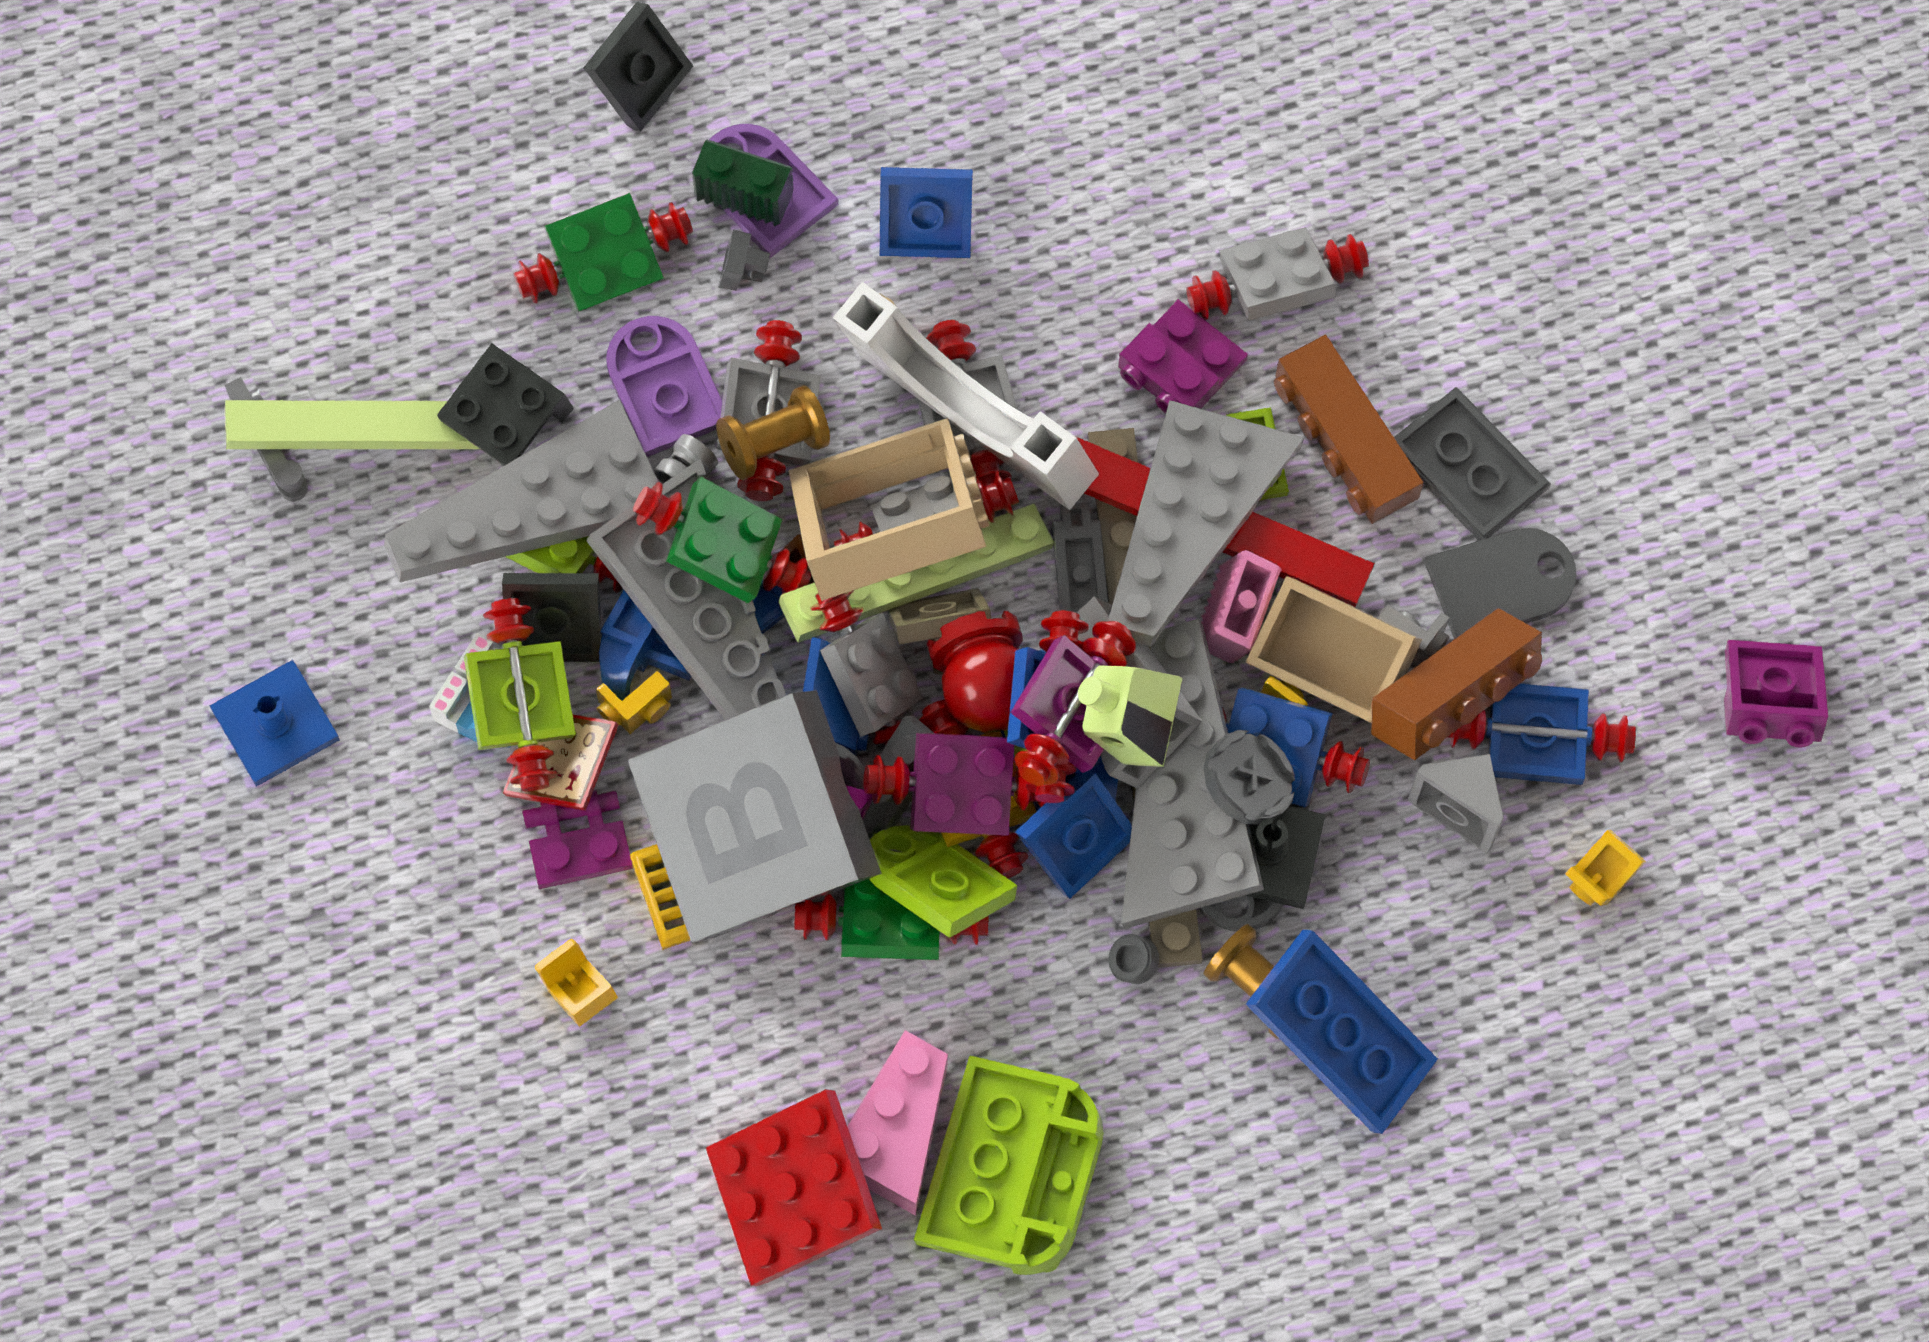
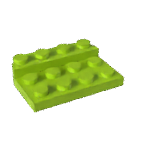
[914,1055,1104,1275]

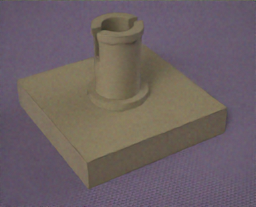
[887,588,992,675]

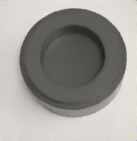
[1108,934,1159,984]

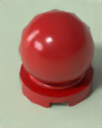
[927,611,1023,733]

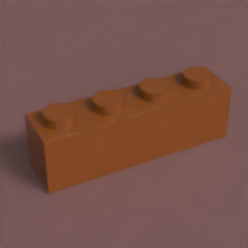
[1273,334,1424,524]
[1371,608,1542,760]

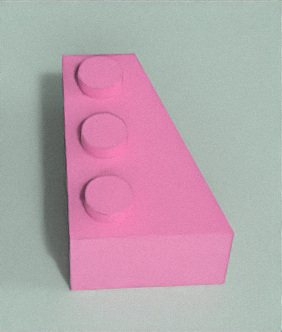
[847,1030,948,1216]

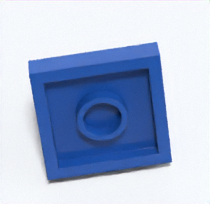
[879,167,973,258]
[209,659,340,787]
[1015,770,1132,899]

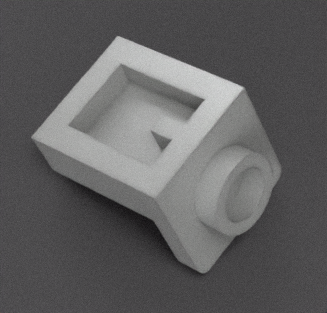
[1377,605,1450,666]

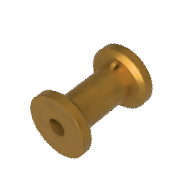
[716,385,830,480]
[1203,924,1279,1039]

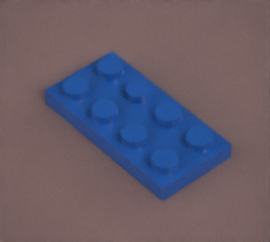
[1246,930,1438,1134]

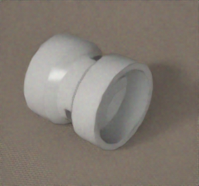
[653,434,718,484]

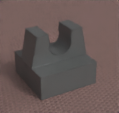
[718,230,770,291]

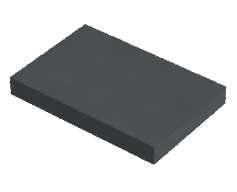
[1394,387,1551,541]

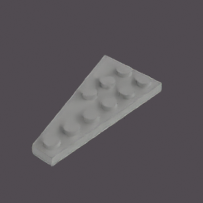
[384,399,658,582]
[587,458,786,720]

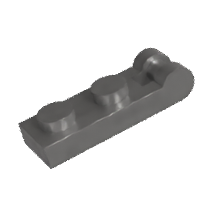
[224,377,308,502]

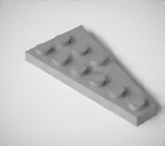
[1108,401,1305,647]
[1121,619,1264,929]

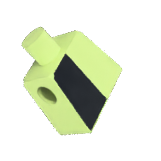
[1078,666,1182,767]

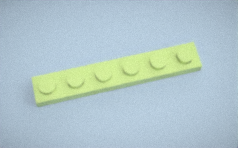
[779,504,1054,643]

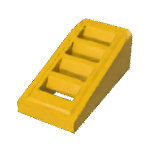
[630,844,690,950]

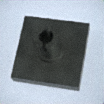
[583,2,693,132]
[502,573,602,662]
[1245,806,1326,909]

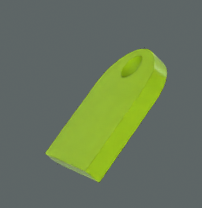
[869,825,1018,938]

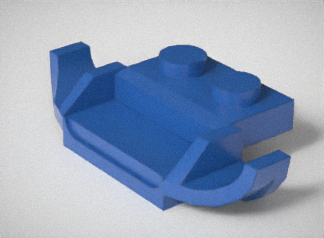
[599,590,691,701]

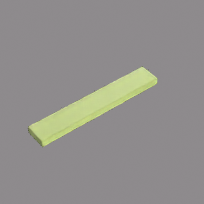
[225,400,479,449]

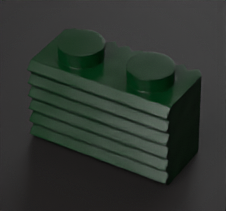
[692,139,794,227]

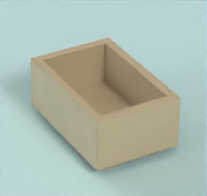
[1246,576,1422,723]

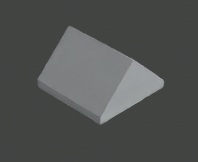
[1407,754,1504,854]

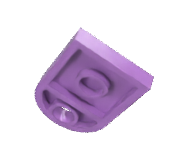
[709,124,839,259]
[606,316,722,457]

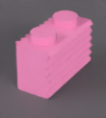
[1201,550,1281,663]

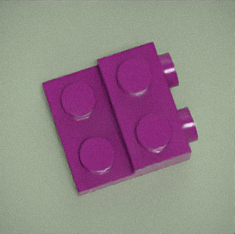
[1118,299,1248,414]
[1724,639,1828,748]

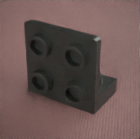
[437,343,574,466]

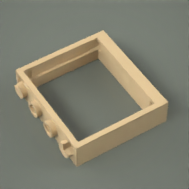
[788,418,990,601]

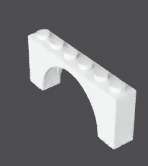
[833,282,1099,510]

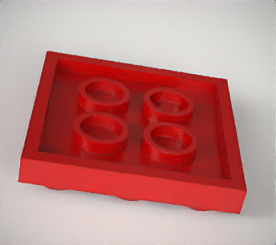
[706,1089,882,1286]

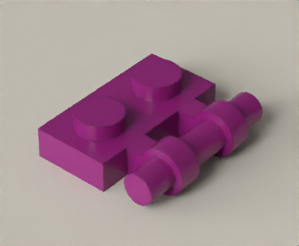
[522,790,633,889]

